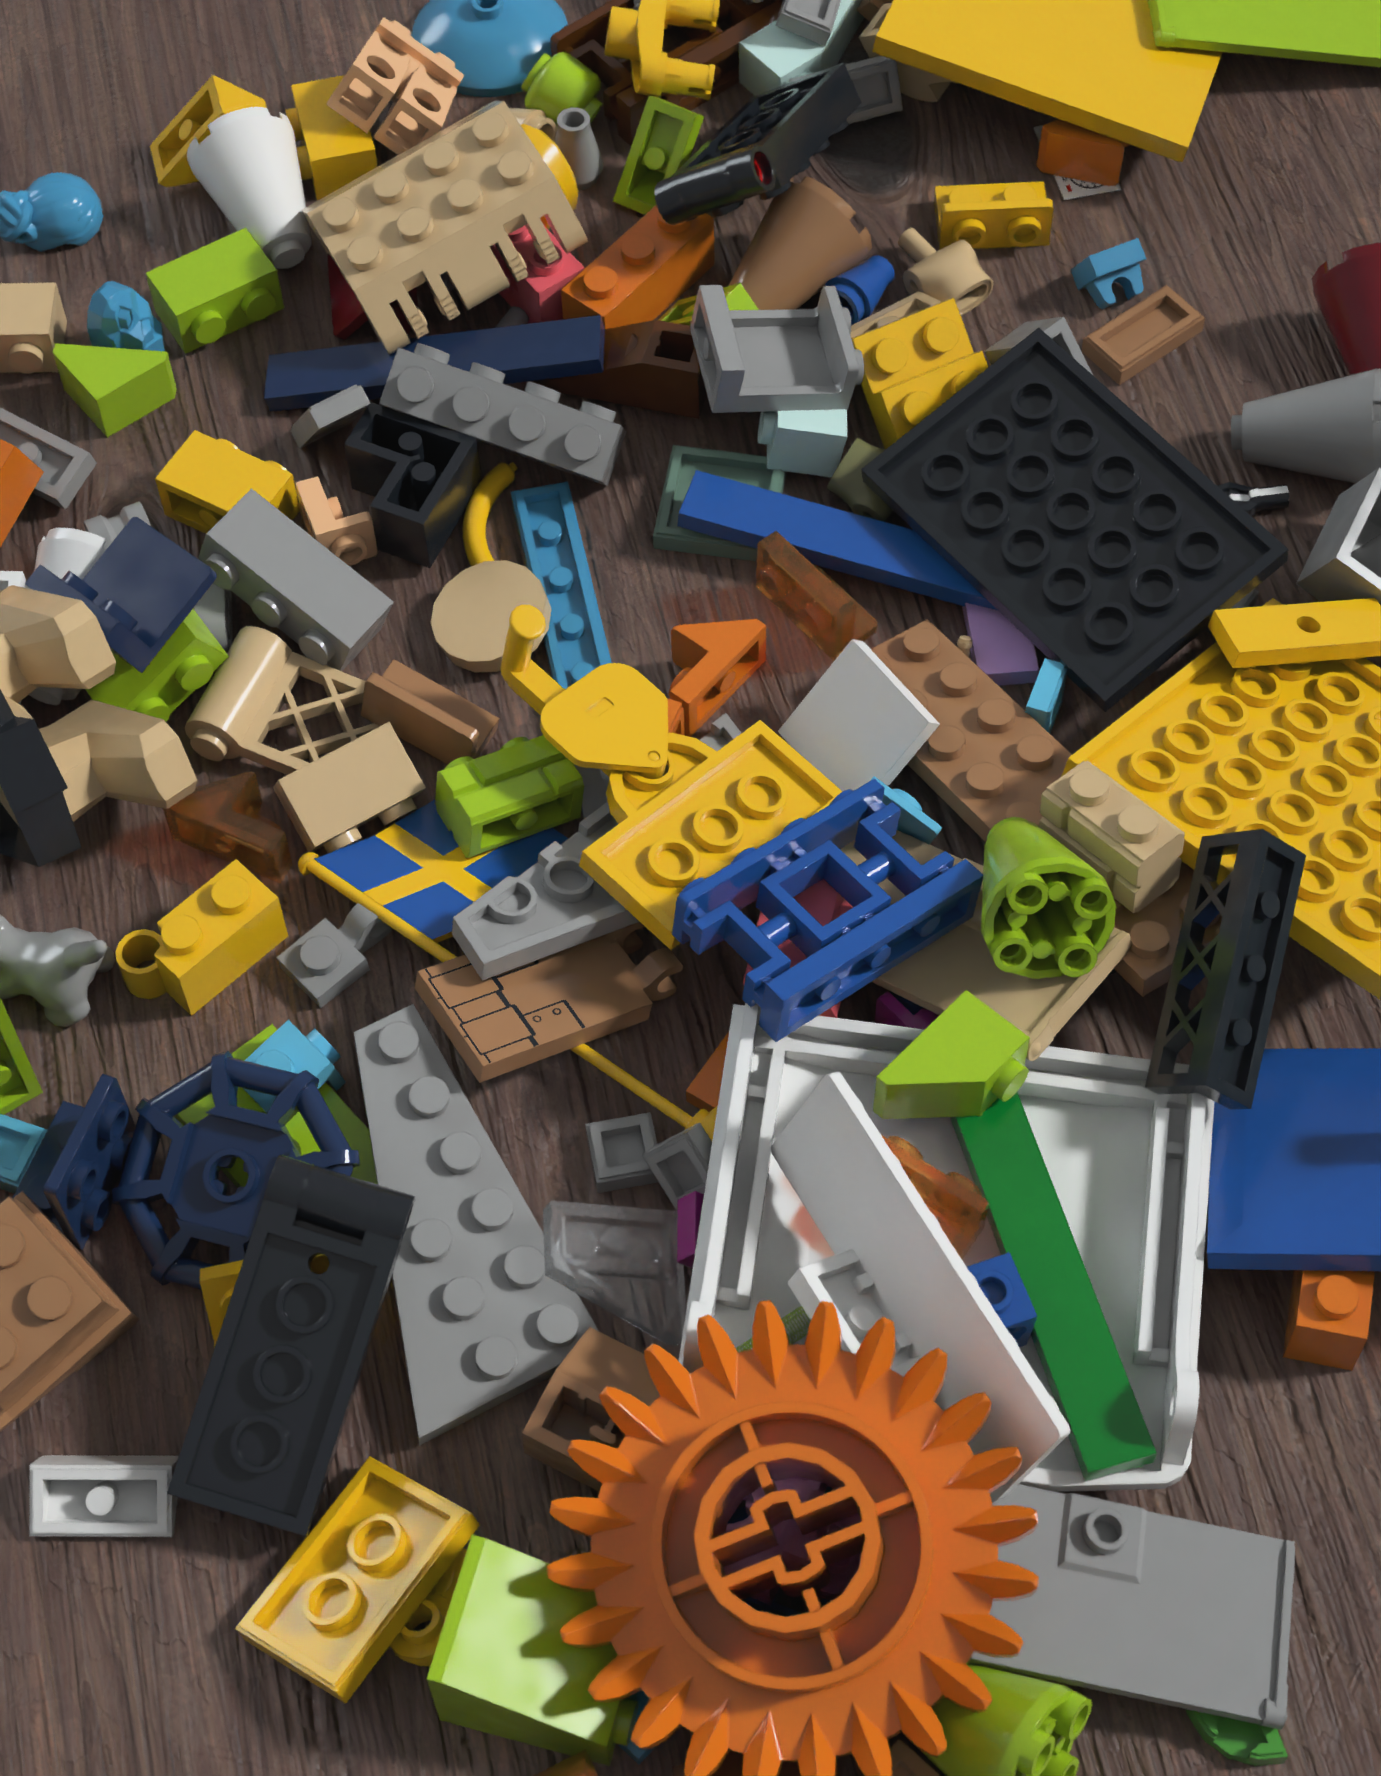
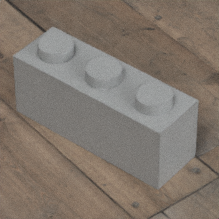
[198,488,394,671]

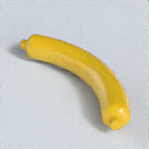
[462,462,517,566]

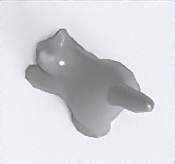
[0,914,115,1027]

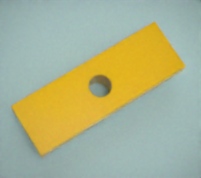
[1208,598,1381,669]

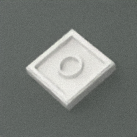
[778,639,940,791]

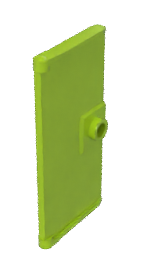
[1147,0,1381,67]

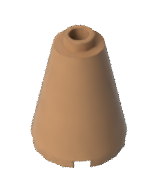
[728,176,872,310]

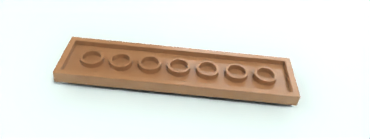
[871,619,1222,997]

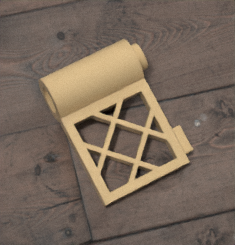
[184,626,380,775]

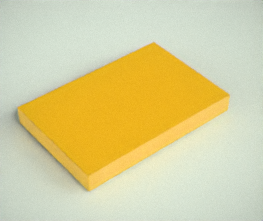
[235,1456,480,1704]

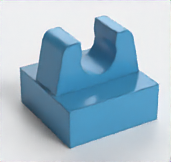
[1070,238,1146,309]

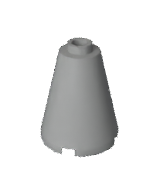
[1231,369,1381,484]

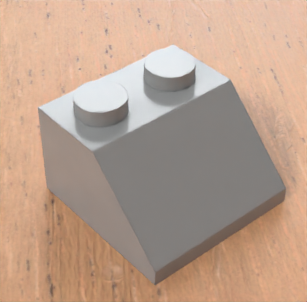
[1296,468,1381,605]

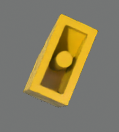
[150,75,267,188]

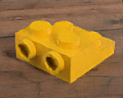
[851,298,988,449]

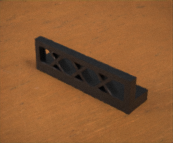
[1145,829,1306,1110]

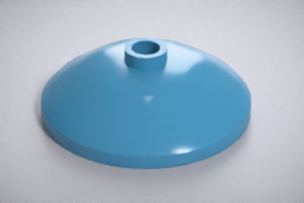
[412,0,568,97]

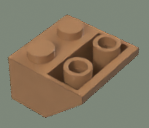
[522,1327,660,1491]

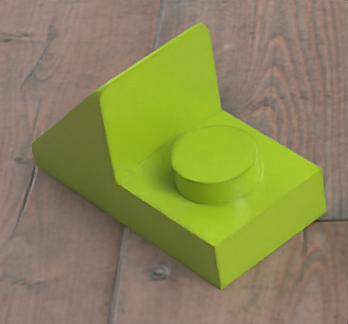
[613,96,704,215]

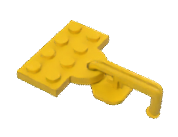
[500,605,843,950]

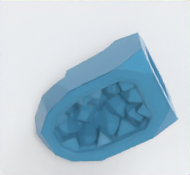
[87,281,165,352]

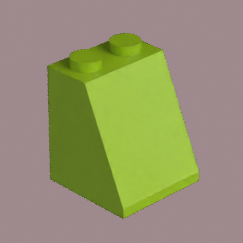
[426,1535,639,1766]

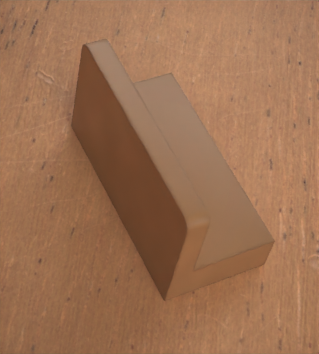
[361,659,500,764]

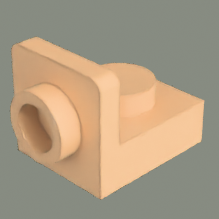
[295,476,378,566]

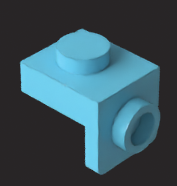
[243,1019,346,1113]

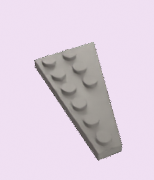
[452,713,741,981]
[354,1004,599,1446]

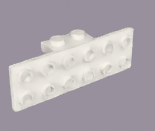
[771,1071,1070,1502]

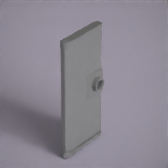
[969,1484,1295,1730]

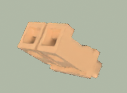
[326,17,464,155]

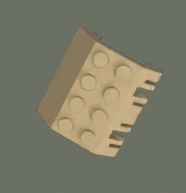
[301,101,588,355]

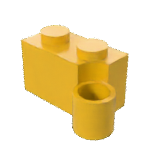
[115,859,288,1016]

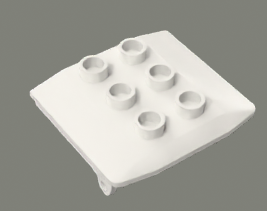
[679,1002,1214,1492]

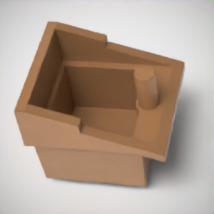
[0,1191,140,1432]

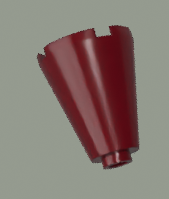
[1312,243,1381,375]

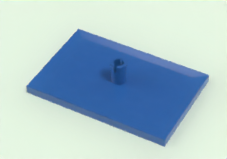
[1207,1048,1381,1271]

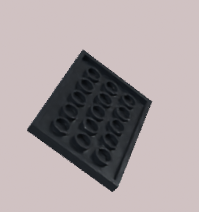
[861,327,1288,712]

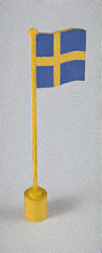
[298,800,718,1141]

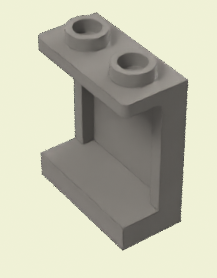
[690,285,864,413]

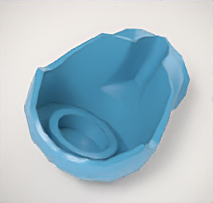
[0,172,103,252]

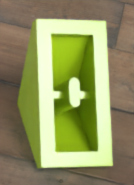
[53,343,177,438]

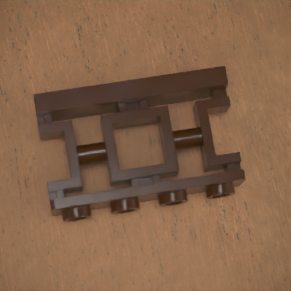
[550,0,783,146]

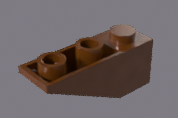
[533,320,707,419]

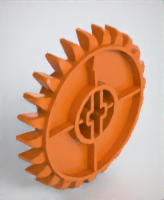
[547,1300,1039,1776]

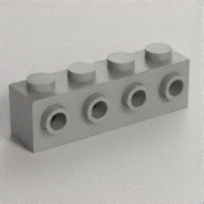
[379,343,626,486]

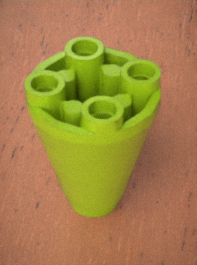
[981,817,1116,979]
[902,1663,1092,1776]

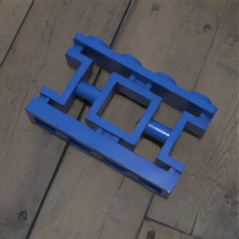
[672,779,983,1042]

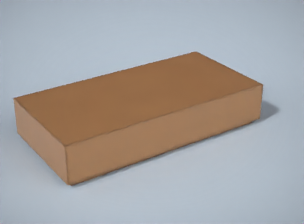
[1081,285,1205,385]

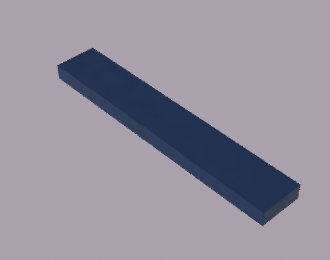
[264,315,605,412]

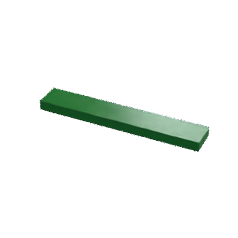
[950,1092,1157,1482]

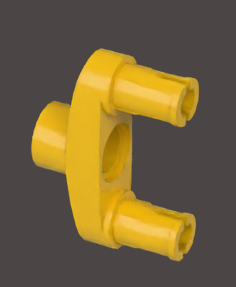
[604,0,720,101]

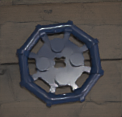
[111,1051,360,1290]

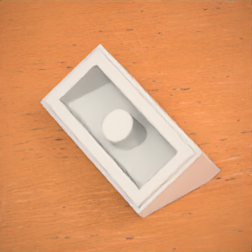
[29,1455,179,1537]

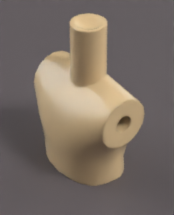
[898,228,993,316]

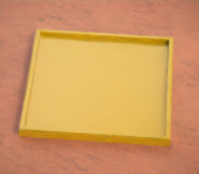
[872,0,1222,163]

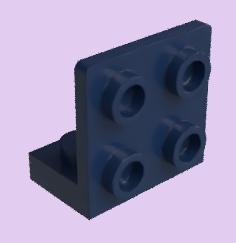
[25,517,217,673]
[13,1074,136,1250]

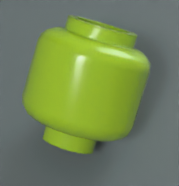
[521,52,603,128]

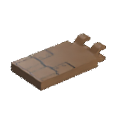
[415,922,683,1083]

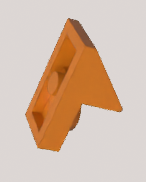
[1036,119,1129,186]
[669,619,766,737]

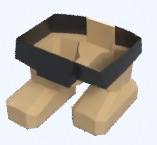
[0,585,198,867]

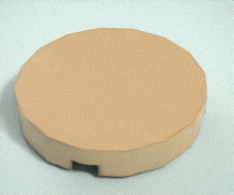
[431,560,552,672]

